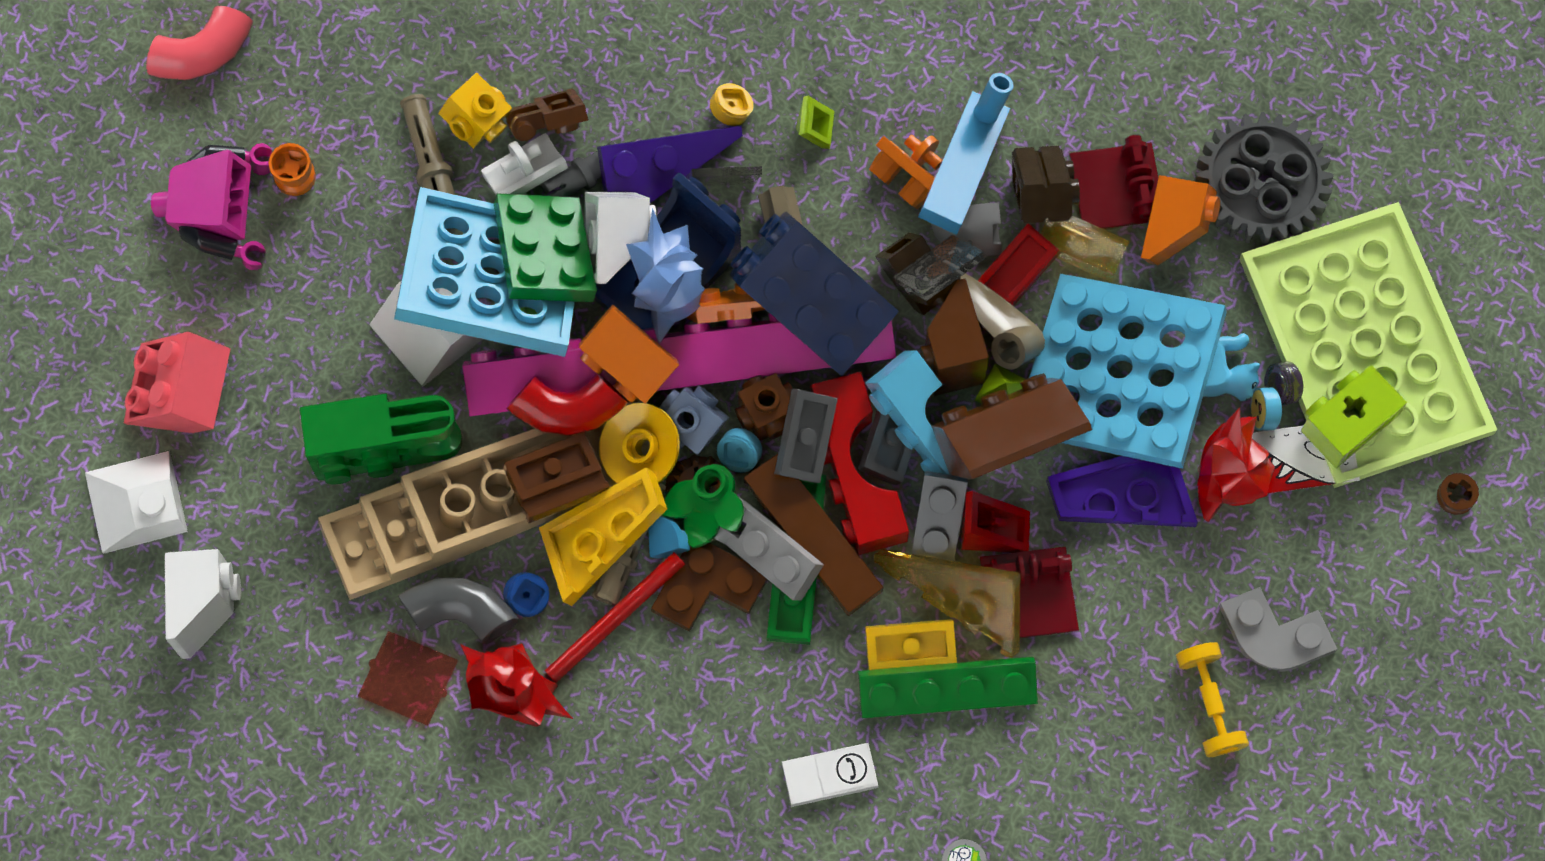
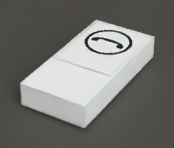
[782,743,878,807]

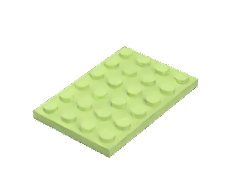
[1239,202,1497,488]

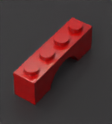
[811,372,909,555]

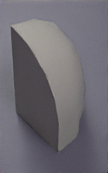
[931,202,1001,257]

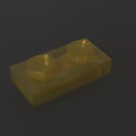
[1040,215,1130,282]

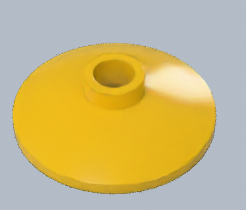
[599,403,680,484]

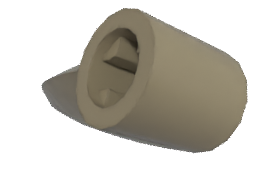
[958,271,1045,370]

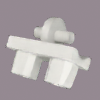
[481,133,568,195]

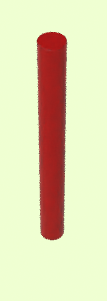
[544,552,685,683]

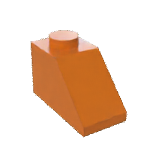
[1141,175,1220,265]

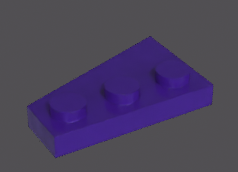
[1046,456,1198,527]

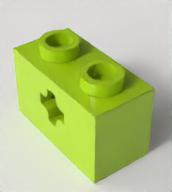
[1301,365,1407,469]

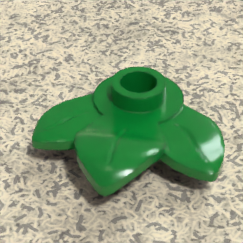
[662,464,744,548]

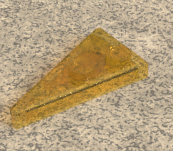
[874,549,1020,658]

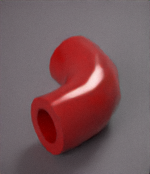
[506,373,629,436]

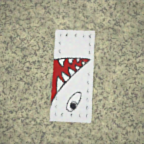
[1252,425,1360,494]

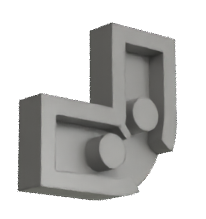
[1219,587,1337,672]

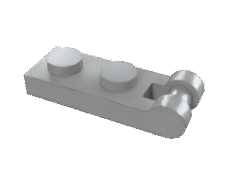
[714,496,824,600]

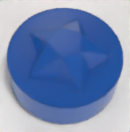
[503,572,549,617]

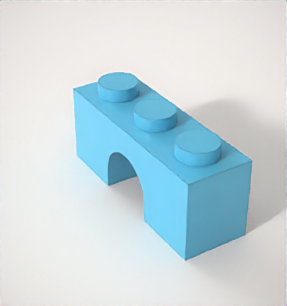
[865,350,950,475]

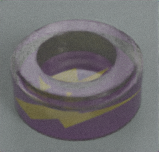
[1264,361,1304,406]

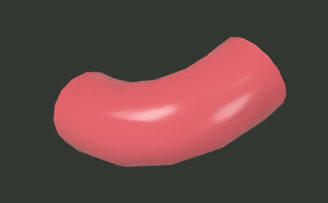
[146,6,253,80]

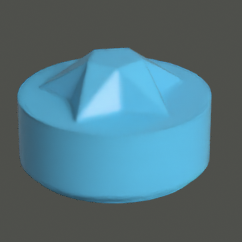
[717,428,762,473]

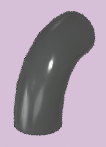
[398,578,519,644]

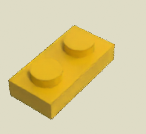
[865,619,957,670]

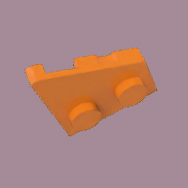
[686,283,766,324]

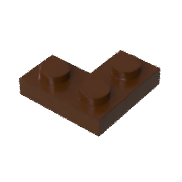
[651,543,768,632]

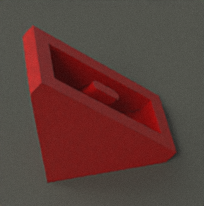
[961,491,1030,553]

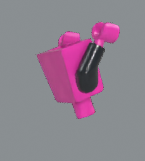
[151,143,272,270]

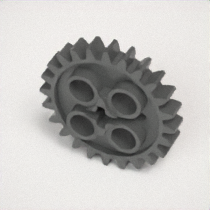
[1195,112,1334,246]

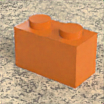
[579,305,679,404]

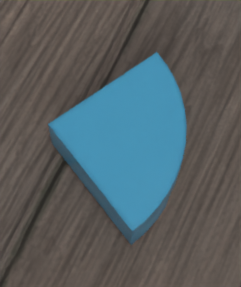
[648,516,690,559]

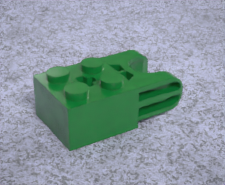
[300,393,462,485]

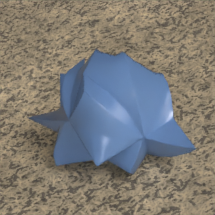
[626,208,705,344]

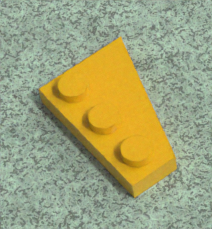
[539,467,667,606]

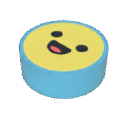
[1250,387,1282,431]

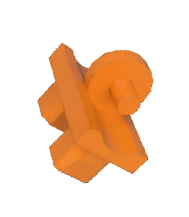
[869,134,942,209]

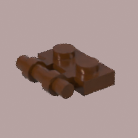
[506,88,588,141]

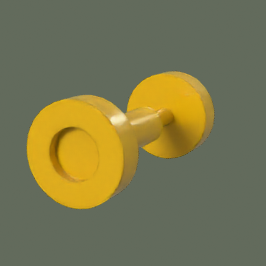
[1176,642,1249,757]

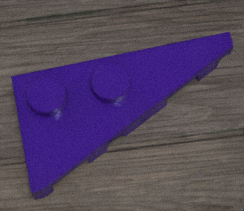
[597,126,743,203]

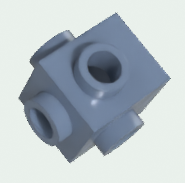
[659,386,730,455]

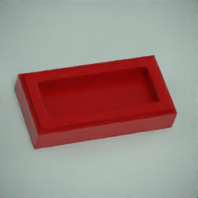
[978,223,1061,306]

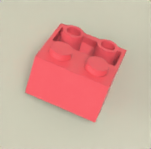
[123,332,231,434]

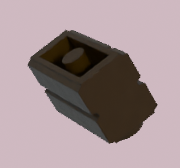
[1012,146,1080,223]

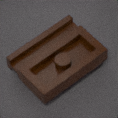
[503,432,610,524]

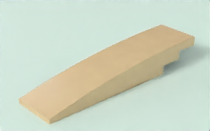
[318,398,650,600]

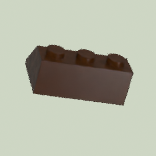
[931,373,1093,479]

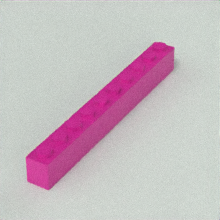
[462,313,896,417]

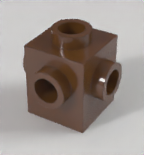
[734,373,793,441]

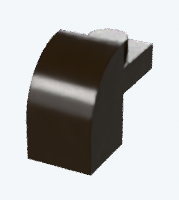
[875,232,961,315]

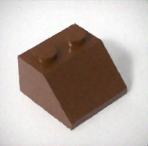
[920,278,989,396]

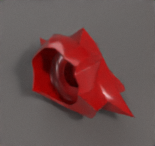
[1197,407,1275,522]
[460,643,573,727]

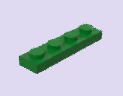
[858,657,1038,718]

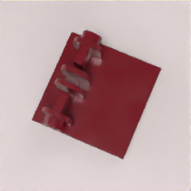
[1069,135,1159,232]
[980,546,1079,642]

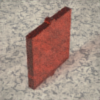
[358,631,458,726]

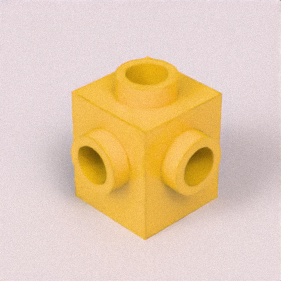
[438,72,512,149]

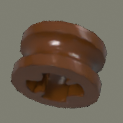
[1437,473,1479,515]

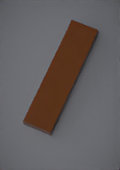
[744,454,884,616]

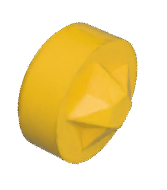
[710,83,753,126]

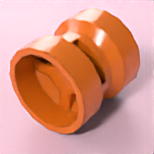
[268,143,316,196]

